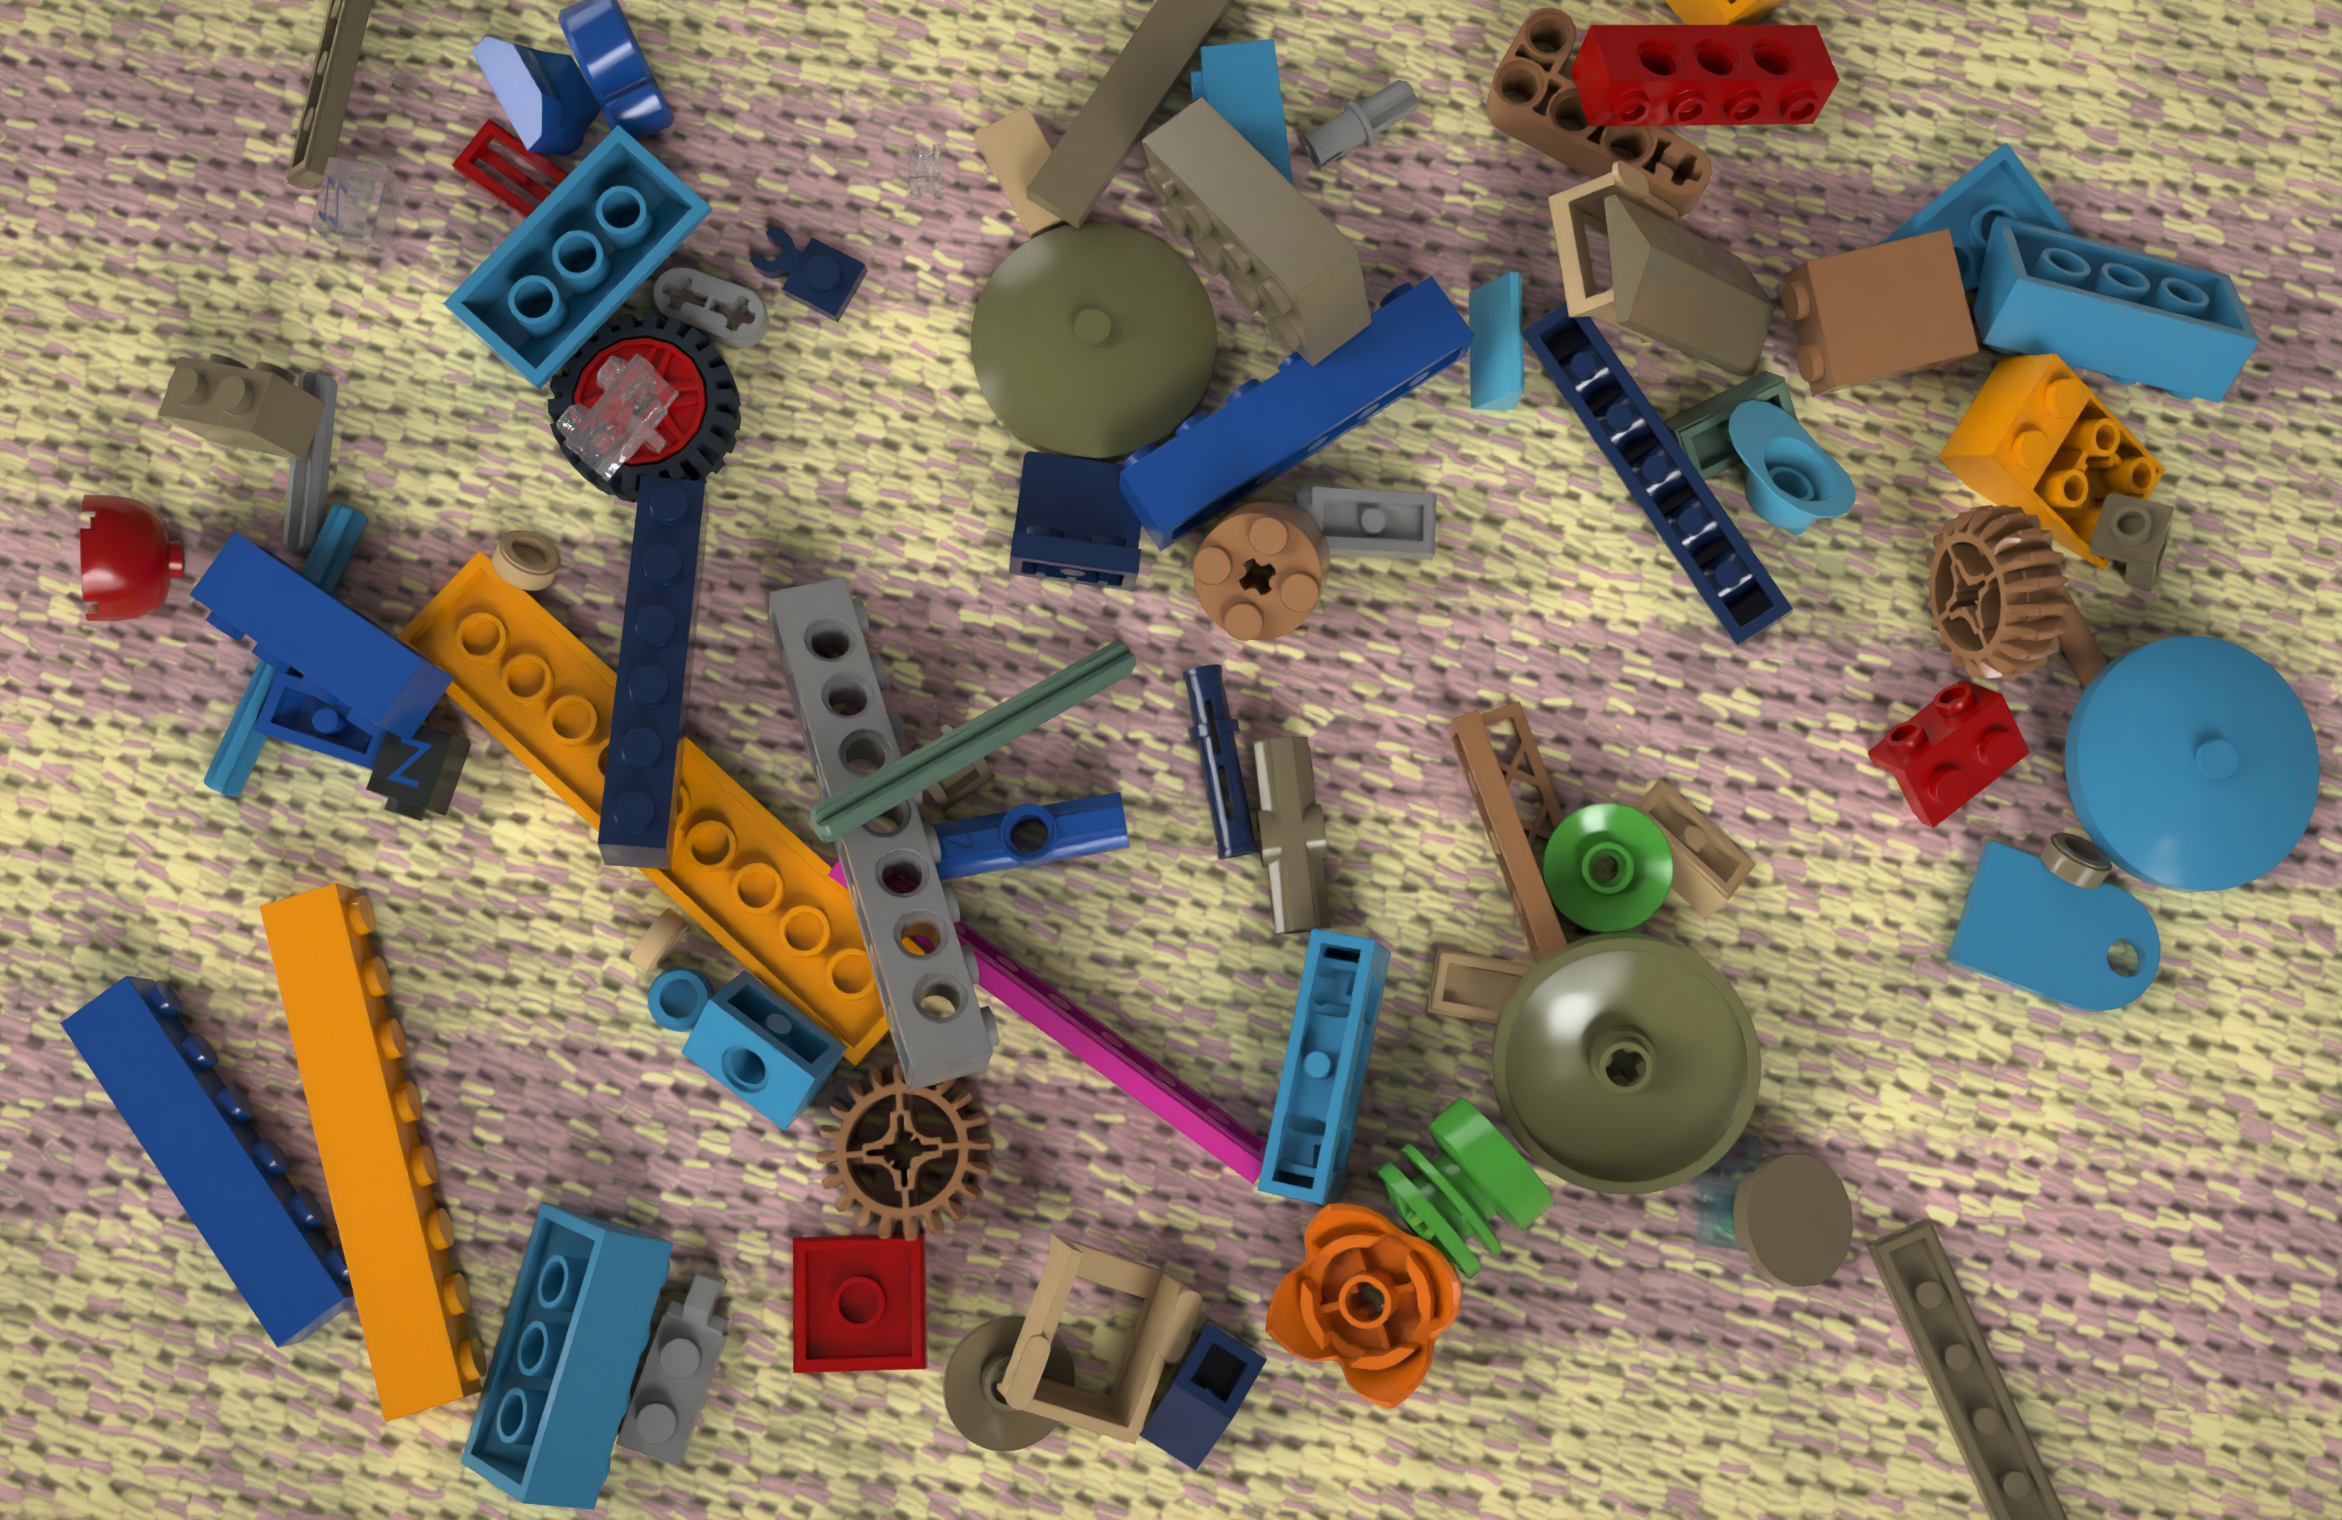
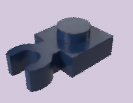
[750,227,868,322]

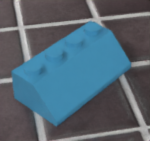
[443,125,712,390]
[1973,216,2260,403]
[461,1202,674,1510]

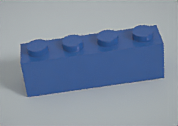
[190,532,454,741]

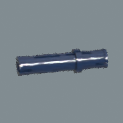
[1182,664,1258,859]

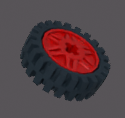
[548,313,741,503]

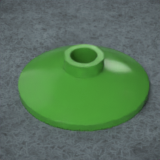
[1542,803,1673,933]

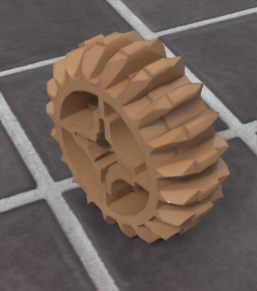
[1924,505,2071,680]
[816,1061,996,1241]

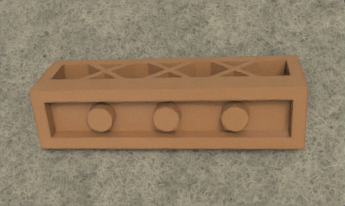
[1447,701,1605,964]

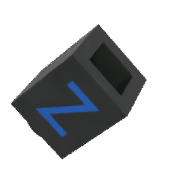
[366,725,471,821]

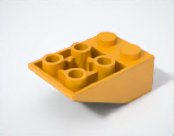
[1938,353,2165,570]

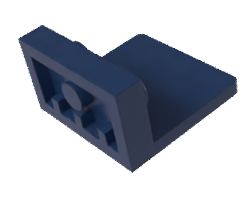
[1008,451,1141,591]

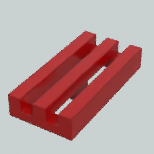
[452,119,569,219]

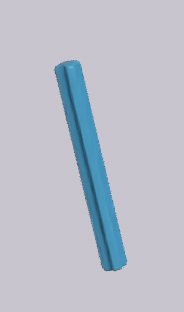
[204,504,368,797]

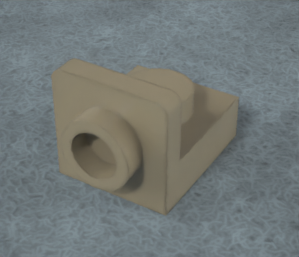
[2089,493,2174,592]

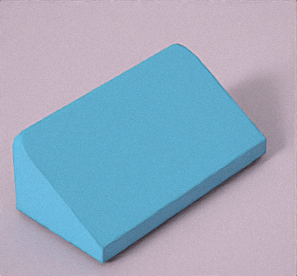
[1469,272,1524,410]

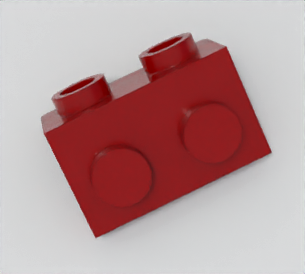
[1868,680,2030,828]

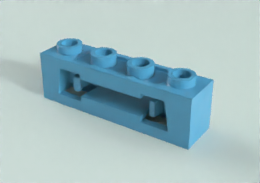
[1258,929,1391,1206]

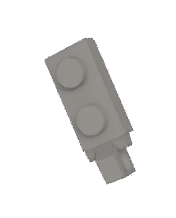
[1281,486,1437,560]
[616,1271,730,1466]

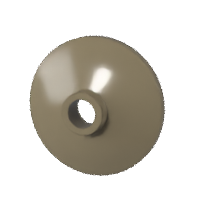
[943,1316,1075,1452]

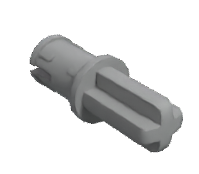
[1300,80,1419,171]

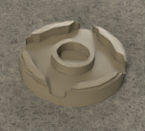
[1733,1153,1853,1287]

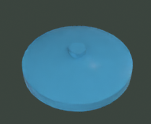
[2065,636,2319,892]

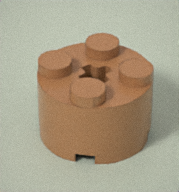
[1193,500,1330,641]

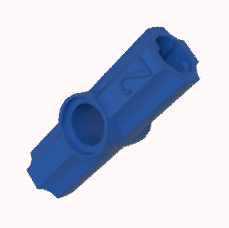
[932,792,1130,881]

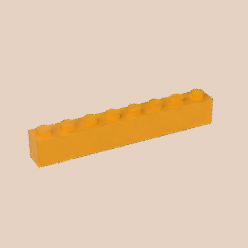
[259,883,487,1422]

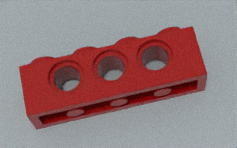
[1570,25,1839,126]

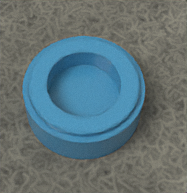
[648,967,715,1032]

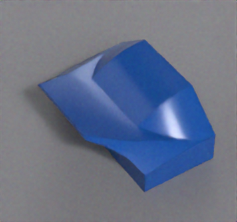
[471,36,601,156]
[254,671,387,771]

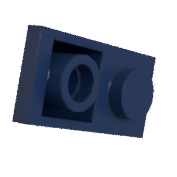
[1139,1317,1267,1471]

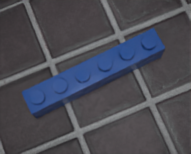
[1119,276,1475,552]
[60,976,356,1348]

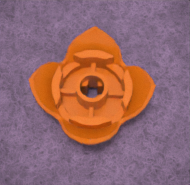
[1265,1202,1462,1409]

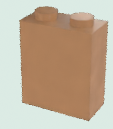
[1782,229,1979,397]

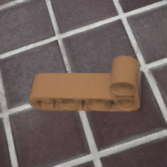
[1485,8,1712,217]

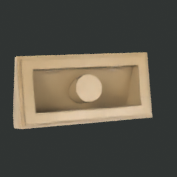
[1633,778,1756,919]

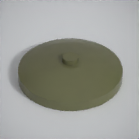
[971,222,1217,462]
[1491,932,1761,1195]

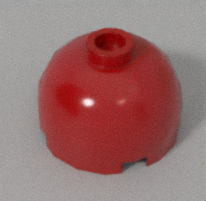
[80,495,185,621]

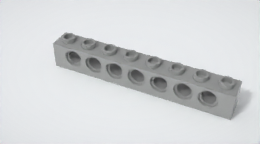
[768,576,999,1092]

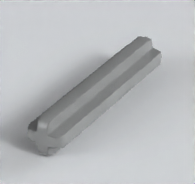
[282,372,338,554]

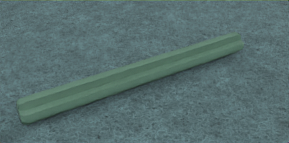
[807,641,1137,843]

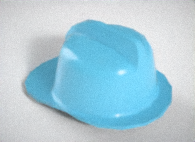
[1728,400,1855,535]

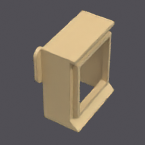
[1548,160,1680,344]
[996,1233,1202,1445]

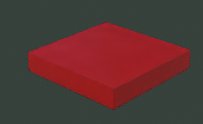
[793,1233,928,1373]

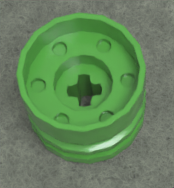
[1375,1097,1555,1279]

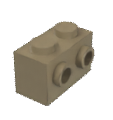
[158,354,325,461]

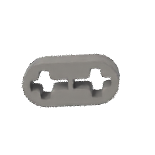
[653,267,769,348]

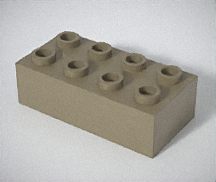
[1142,96,1372,367]

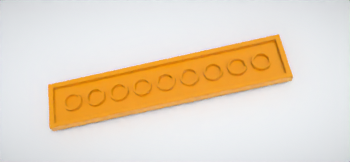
[397,550,927,1067]

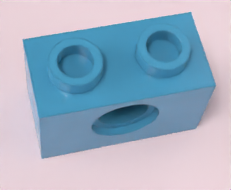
[681,970,848,1131]

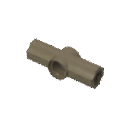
[1253,736,1331,935]

